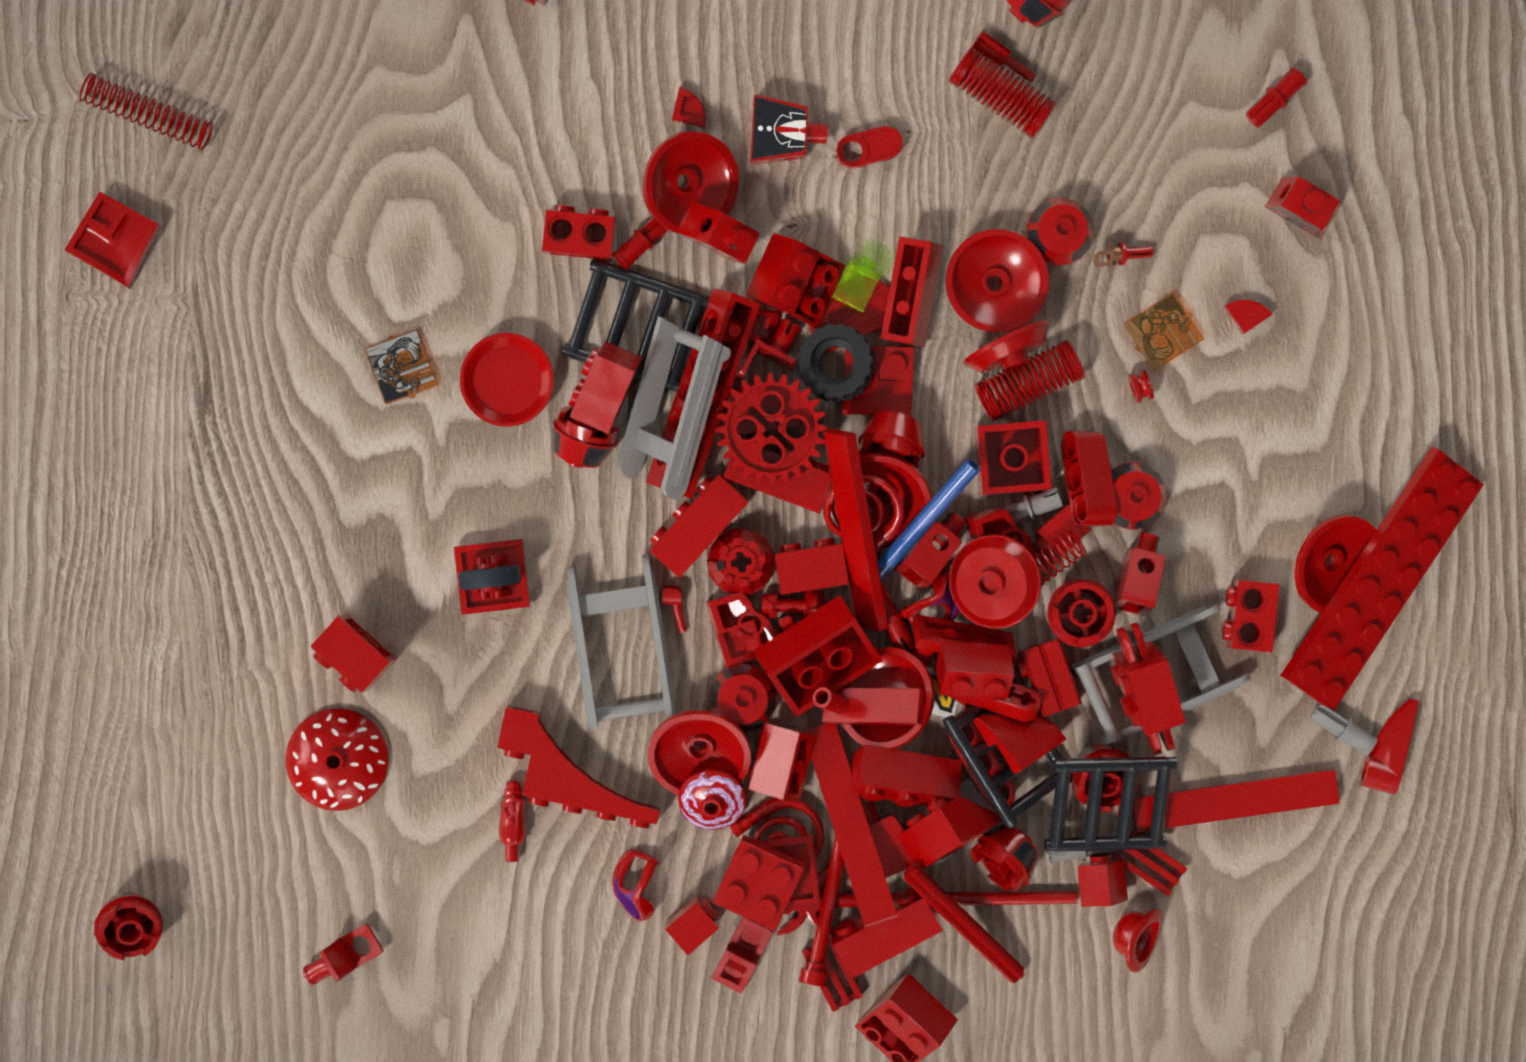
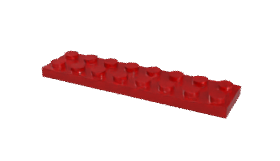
[1280,447,1484,711]

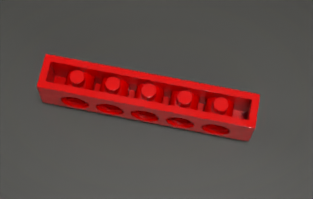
[645,288,761,499]

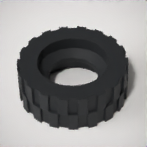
[797,324,876,403]

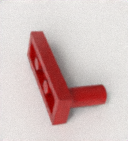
[911,614,1017,668]
[812,687,925,725]

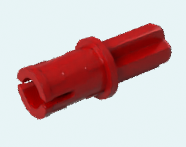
[1246,68,1308,128]
[612,217,668,270]

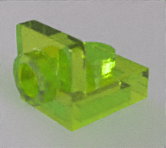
[832,255,882,312]

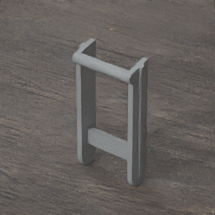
[617,316,731,499]
[566,554,676,730]
[1069,603,1251,746]

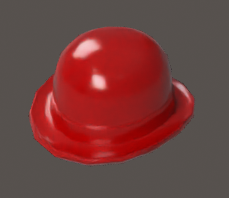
[1112,908,1163,973]

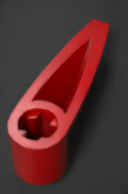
[1360,699,1419,795]

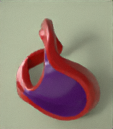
[901,570,959,627]
[612,849,661,921]

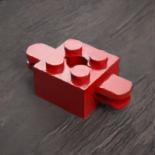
[1110,622,1186,756]

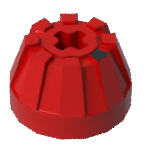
[707,528,775,595]

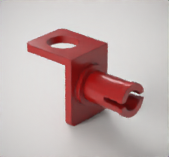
[737,318,801,381]
[303,923,384,985]

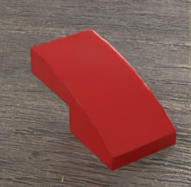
[711,917,774,994]

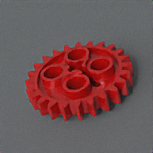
[715,373,828,485]

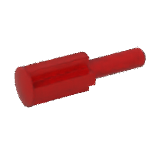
[972,31,1036,82]

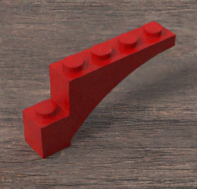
[497,705,660,828]

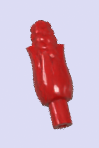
[499,779,527,862]

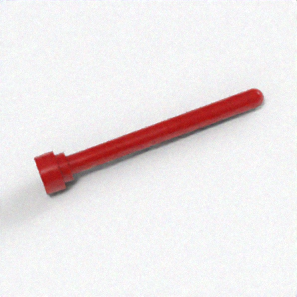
[798,835,844,987]

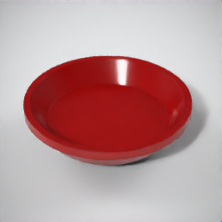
[963,320,1050,373]
[460,333,554,427]
[949,534,1042,629]

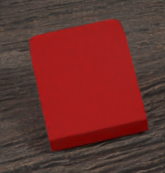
[747,308,780,344]

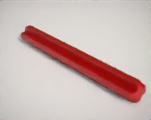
[903,864,1025,983]

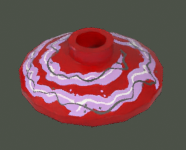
[678,769,746,830]

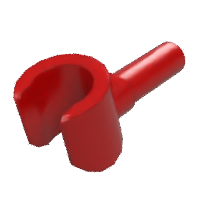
[662,586,687,633]

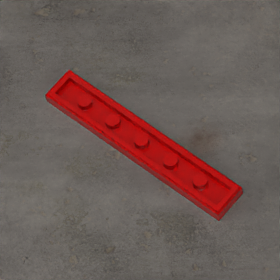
[824,429,888,632]
[804,724,898,927]
[1133,769,1340,832]

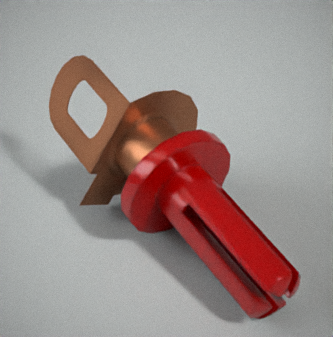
[1093,241,1153,272]

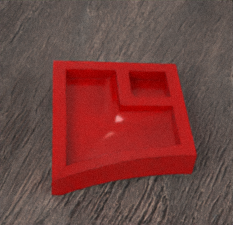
[64,191,161,289]
[842,345,914,416]

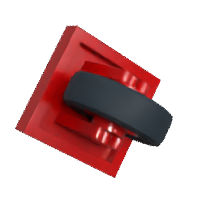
[454,539,531,615]

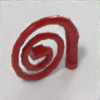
[823,474,905,551]
[730,798,824,858]

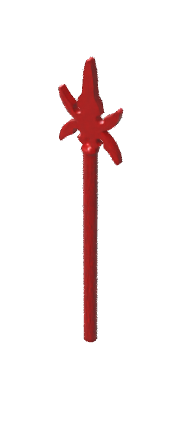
[777,868,1077,936]

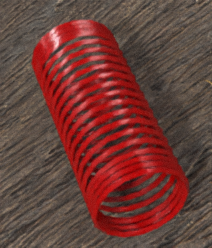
[948,45,1056,139]
[974,339,1085,422]

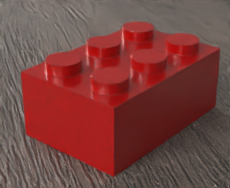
[753,595,882,717]

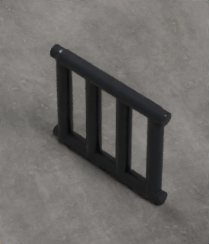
[561,259,710,392]
[942,678,1073,828]
[1043,756,1178,852]

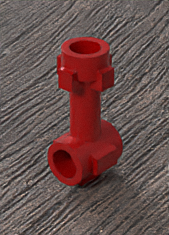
[762,590,827,619]

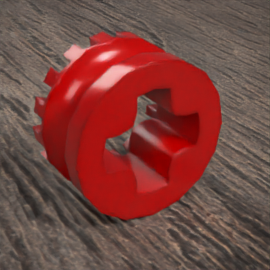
[1128,370,1154,404]

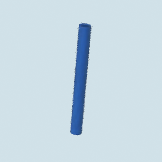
[877,458,981,582]

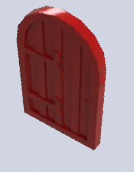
[808,277,889,356]

